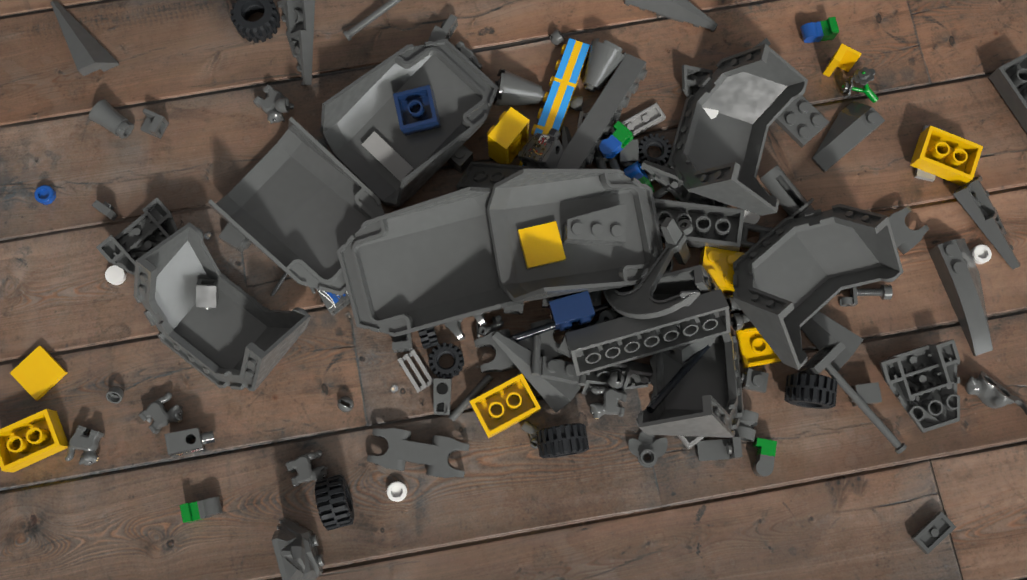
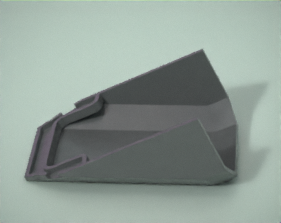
[320,39,499,208]
[208,117,385,296]
[487,169,664,302]
[337,187,522,337]

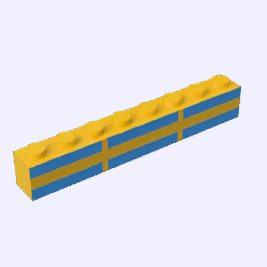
[519,38,590,166]

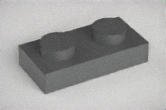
[911,511,956,554]

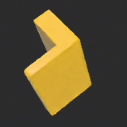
[823,44,861,77]

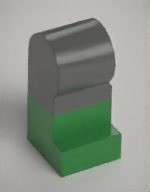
[752,438,777,477]
[180,497,223,523]

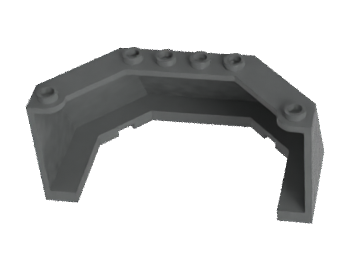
[668,44,808,216]
[733,204,903,370]
[133,222,311,391]
[634,265,744,438]

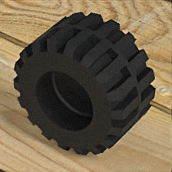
[230,0,281,43]
[784,373,838,409]
[536,423,589,458]
[315,474,354,531]

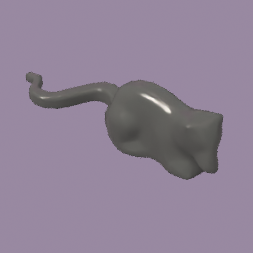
[964,371,1027,415]

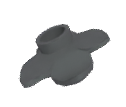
[628,431,668,467]

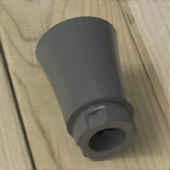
[89,99,134,139]

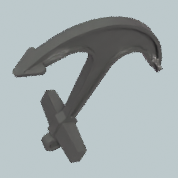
[603,217,700,319]

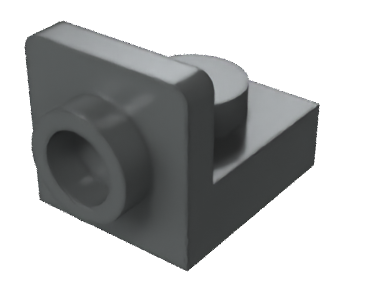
[741,367,769,393]

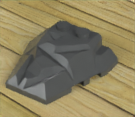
[96,198,178,276]
[879,339,960,433]
[272,517,325,580]

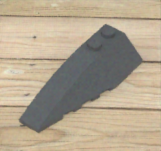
[929,239,993,356]

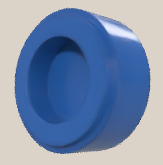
[34,185,56,205]

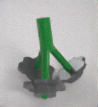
[841,67,879,103]

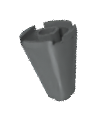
[583,38,626,92]
[493,69,545,106]

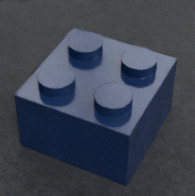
[393,85,441,136]
[549,291,595,331]

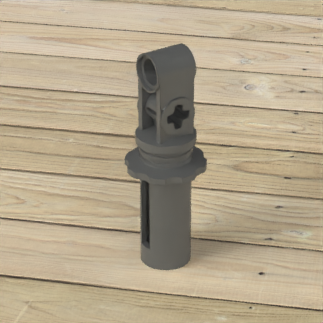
[760,165,814,219]

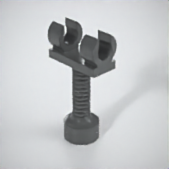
[840,284,893,307]

